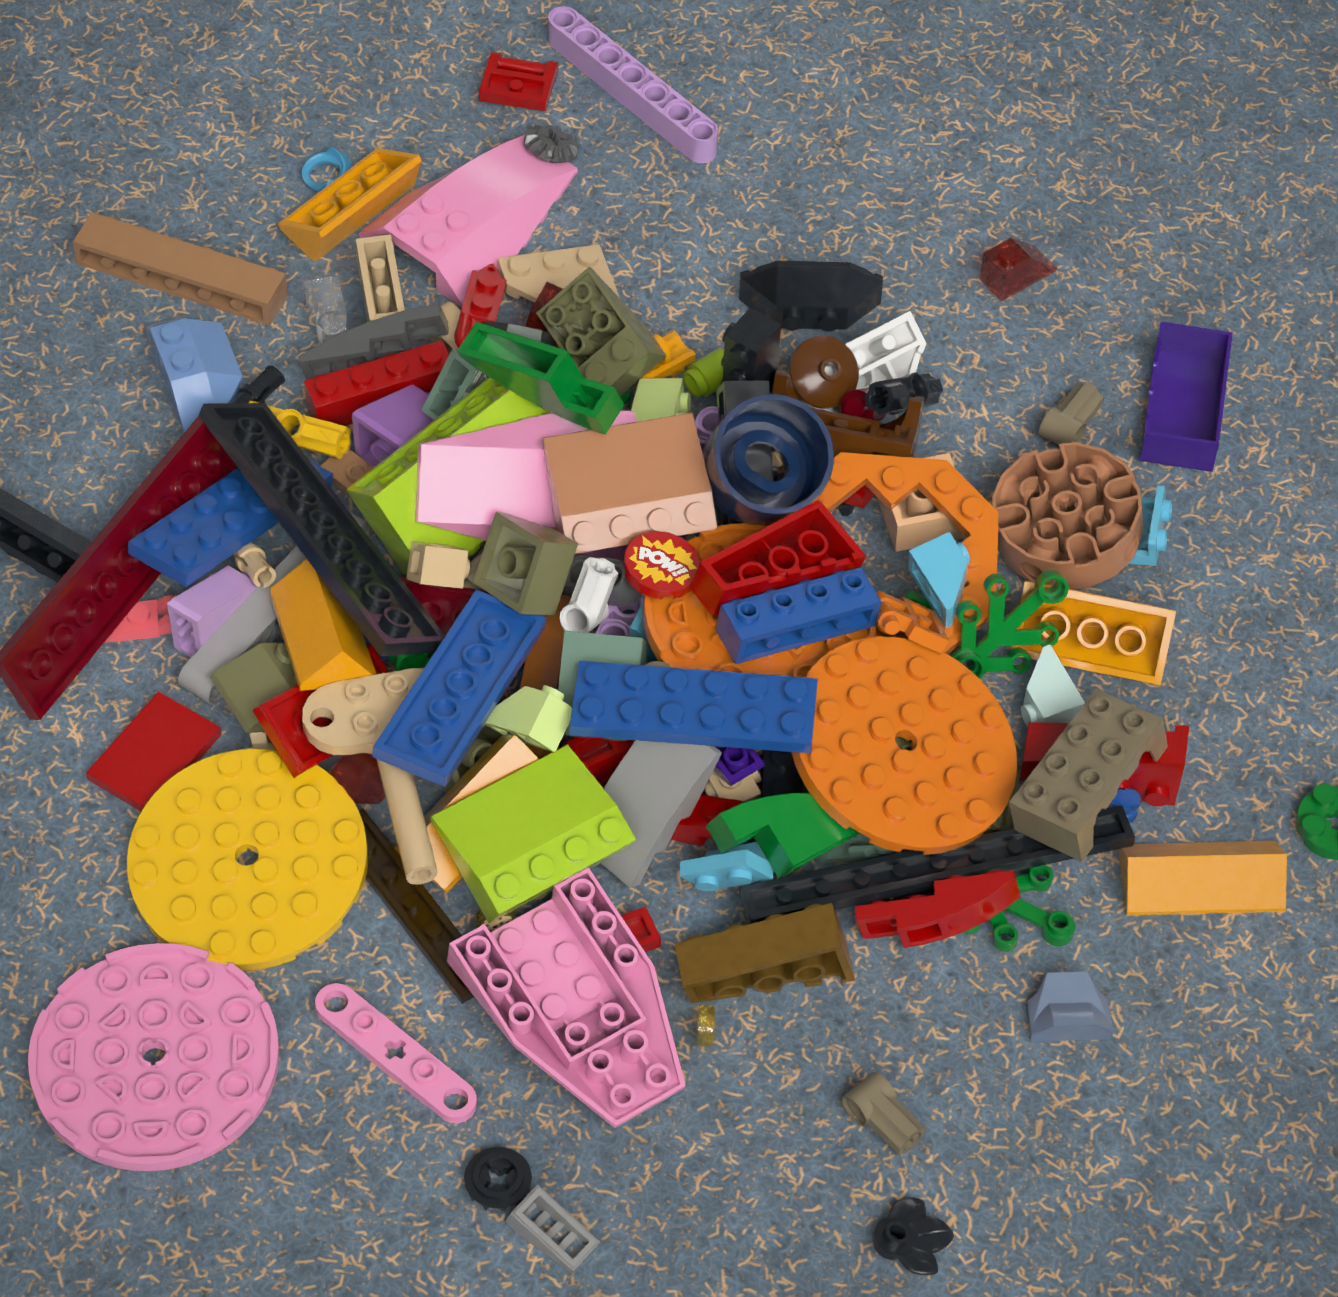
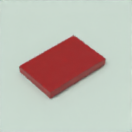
[86,691,222,812]

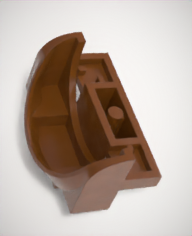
[773,369,924,458]

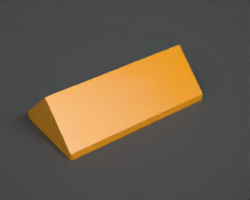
[278,147,422,262]
[270,559,376,691]
[1011,580,1176,686]
[394,735,539,893]
[1118,841,1287,915]

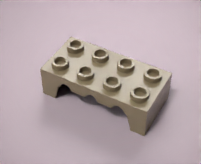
[1009,689,1168,862]

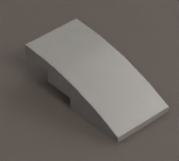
[601,740,722,888]

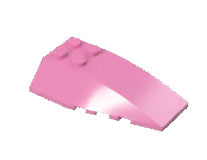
[359,135,578,308]
[415,410,637,561]

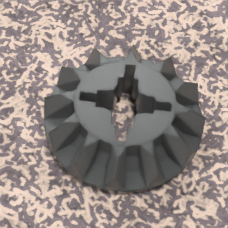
[524,125,579,163]

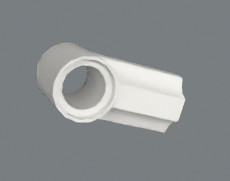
[560,557,618,633]

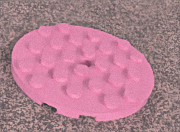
[28,943,279,1171]

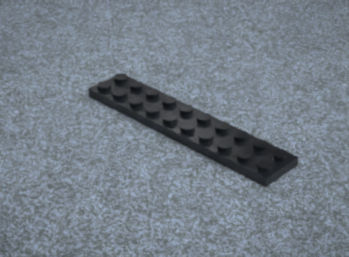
[199,403,445,656]

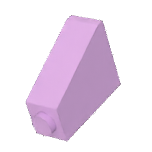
[167,565,257,657]

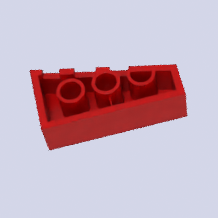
[689,500,866,616]
[1019,722,1190,806]

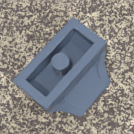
[1026,971,1113,1042]

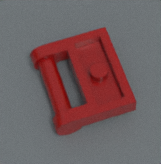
[479,52,559,111]

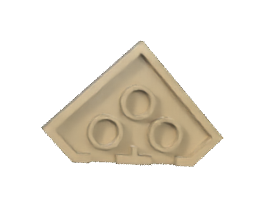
[496,244,620,310]

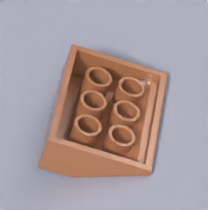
[542,413,717,554]

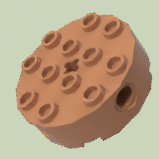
[992,442,1143,589]

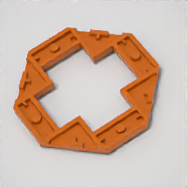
[810,452,999,654]

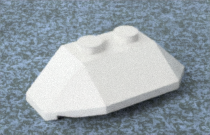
[802,311,926,413]

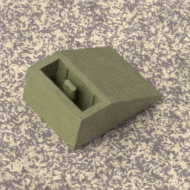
[536,267,667,396]

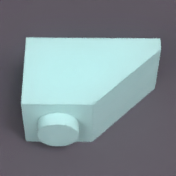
[1021,645,1085,726]

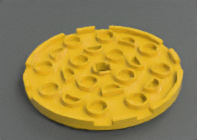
[127,749,368,971]

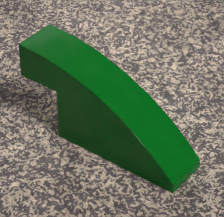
[457,322,624,435]
[706,793,861,878]

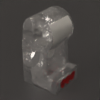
[303,276,348,343]

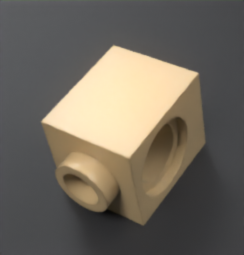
[406,541,470,589]

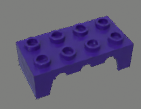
[1139,322,1233,472]

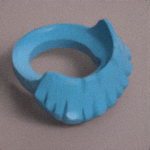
[302,146,352,192]

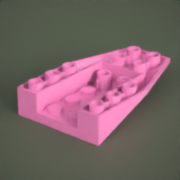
[447,867,686,1128]

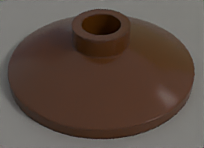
[789,336,859,409]

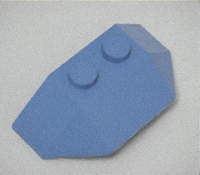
[143,316,243,432]

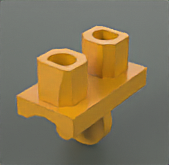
[635,331,696,386]

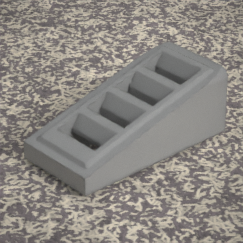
[505,1185,600,1274]

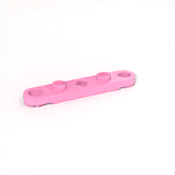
[315,983,477,1124]

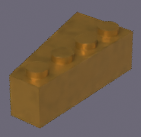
[675,903,855,1003]

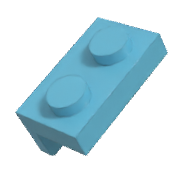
[1128,485,1172,566]
[679,842,773,891]

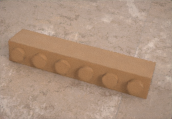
[73,212,288,326]

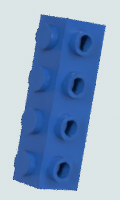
[716,567,882,665]

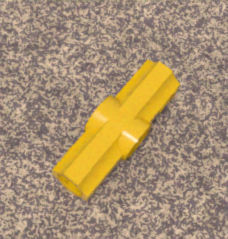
[249,401,351,459]

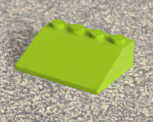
[430,745,636,924]

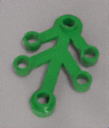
[951,570,1069,679]
[963,865,1075,952]

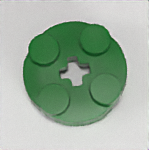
[1295,784,1338,860]

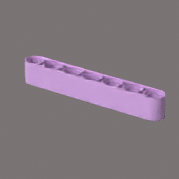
[548,6,718,163]

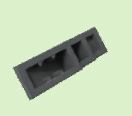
[299,303,449,379]

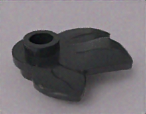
[873,1198,954,1275]

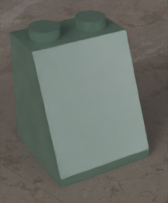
[558,631,650,741]

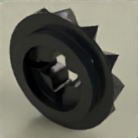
[464,1147,532,1212]

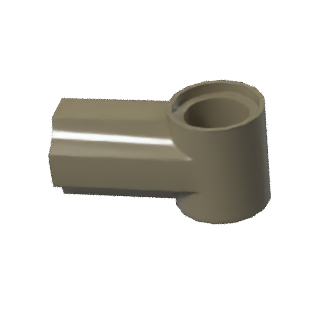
[1038,382,1104,445]
[841,1072,926,1155]

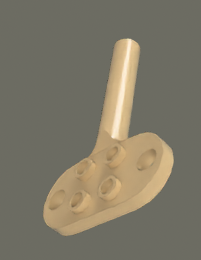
[303,668,438,885]

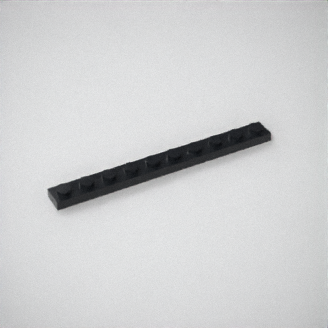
[740,805,1135,924]

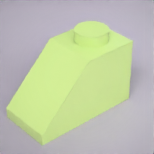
[485,685,572,752]

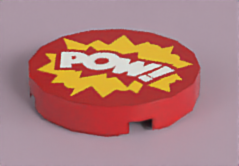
[623,531,700,599]

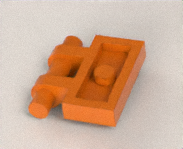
[876,591,949,654]

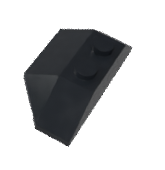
[739,260,883,332]

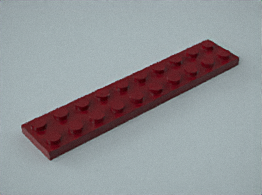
[0,416,238,720]

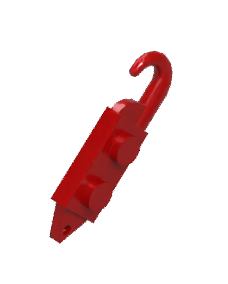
[454,264,507,348]

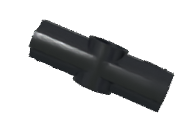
[864,372,943,415]

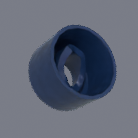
[703,394,834,526]

